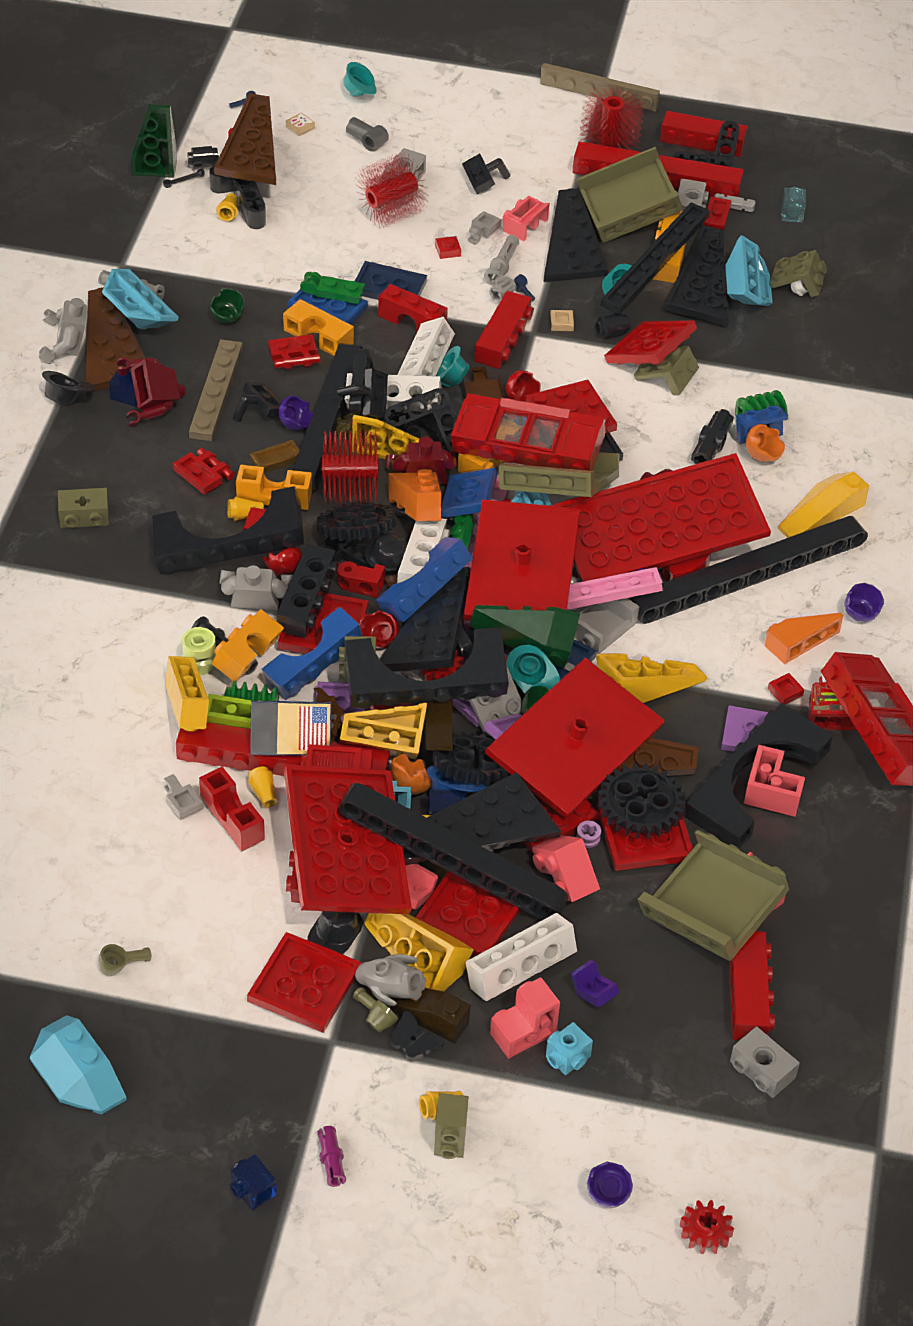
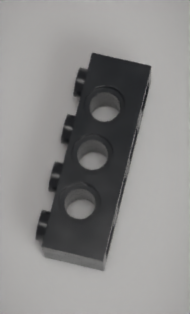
[276,544,339,638]

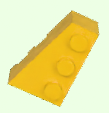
[339,703,427,760]

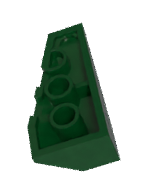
[131,104,177,178]
[469,605,580,668]

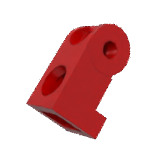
[337,561,385,598]

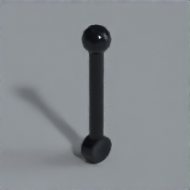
[163,169,205,188]

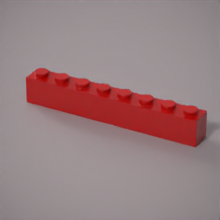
[572,141,744,197]
[176,722,390,776]

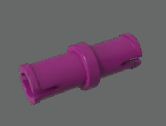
[317,1126,346,1187]

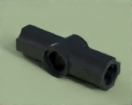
[691,409,734,464]

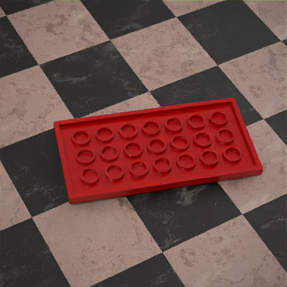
[553,453,771,582]

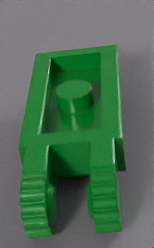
[300,271,365,304]

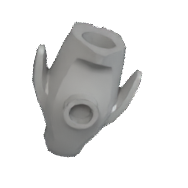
[355,954,426,1006]

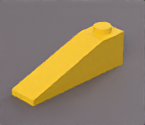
[352,415,419,459]
[778,471,870,538]
[596,653,707,703]
[364,913,474,991]

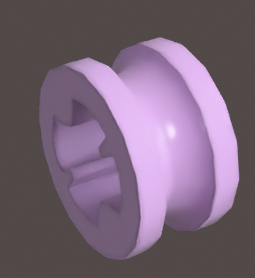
[576,821,601,848]

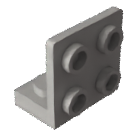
[459,666,523,736]

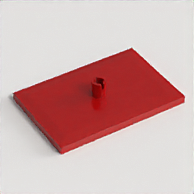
[464,499,580,620]
[485,658,665,819]
[284,765,412,914]

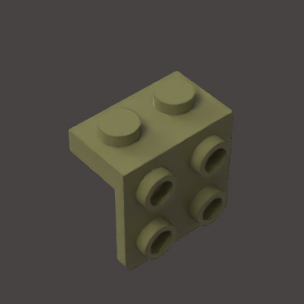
[769,250,827,297]
[634,346,699,395]

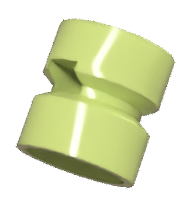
[182,627,216,675]

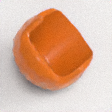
[746,424,785,462]
[391,754,432,795]

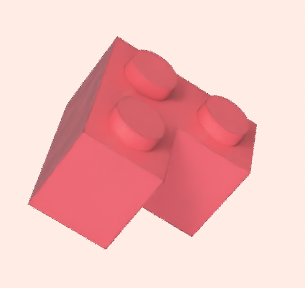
[744,745,805,817]
[532,835,600,902]
[490,977,560,1059]

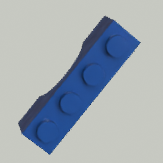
[376,537,473,622]
[262,607,363,701]

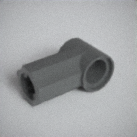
[346,117,389,151]

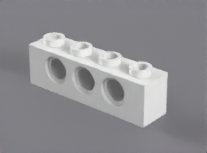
[397,317,455,396]
[345,373,442,413]
[397,518,450,583]
[466,913,577,1001]

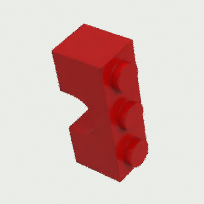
[378,284,448,333]
[199,766,265,851]

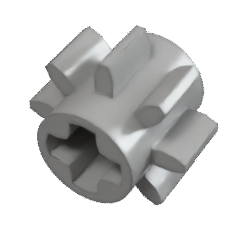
[489,275,516,302]

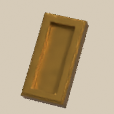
[250,440,300,473]

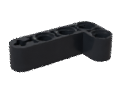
[209,165,266,229]

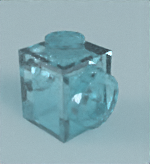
[781,186,806,222]

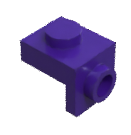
[571,960,619,1007]

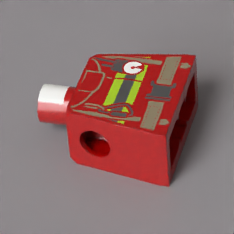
[808,675,857,730]

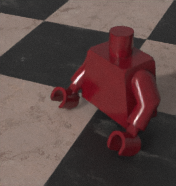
[117,357,186,427]
[386,437,458,484]

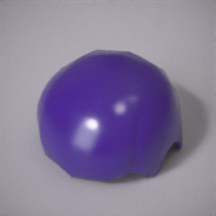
[279,395,313,431]
[844,583,884,623]
[586,1161,633,1208]

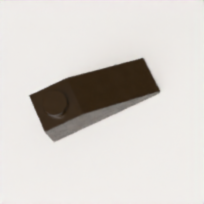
[425,699,453,751]
[385,988,471,1044]

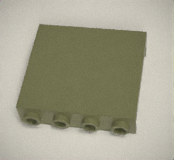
[576,147,683,243]
[499,452,619,497]
[638,830,790,961]

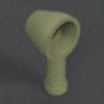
[99,944,152,976]
[353,987,399,1033]

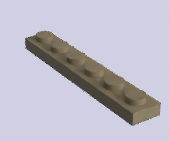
[540,63,660,112]
[189,339,243,441]

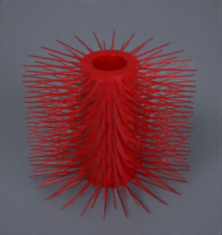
[580,85,645,150]
[355,151,429,228]
[322,430,379,503]

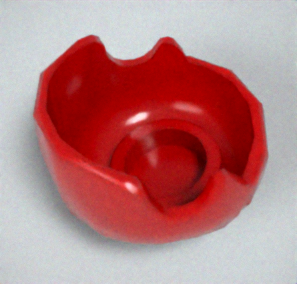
[505,370,541,402]
[263,547,302,576]
[359,610,399,649]

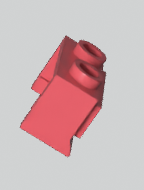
[502,196,550,241]

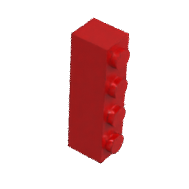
[660,111,747,157]
[474,291,534,369]
[730,931,775,1040]

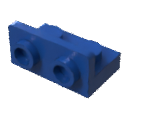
[736,406,788,444]

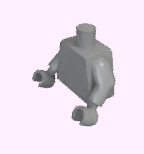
[38,298,87,363]
[219,565,293,611]

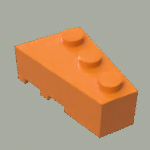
[388,469,441,521]

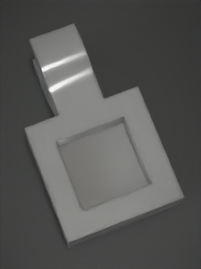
[468,211,501,244]
[164,774,203,820]

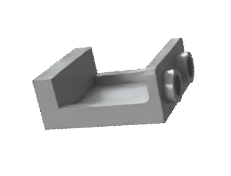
[574,598,639,654]

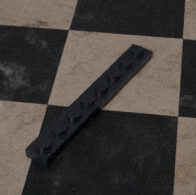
[600,202,710,315]

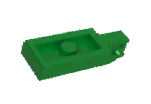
[449,514,475,550]

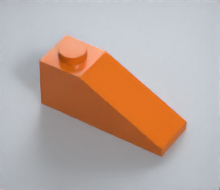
[765,613,844,664]

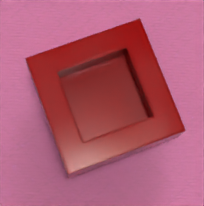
[435,236,461,259]
[768,673,805,704]

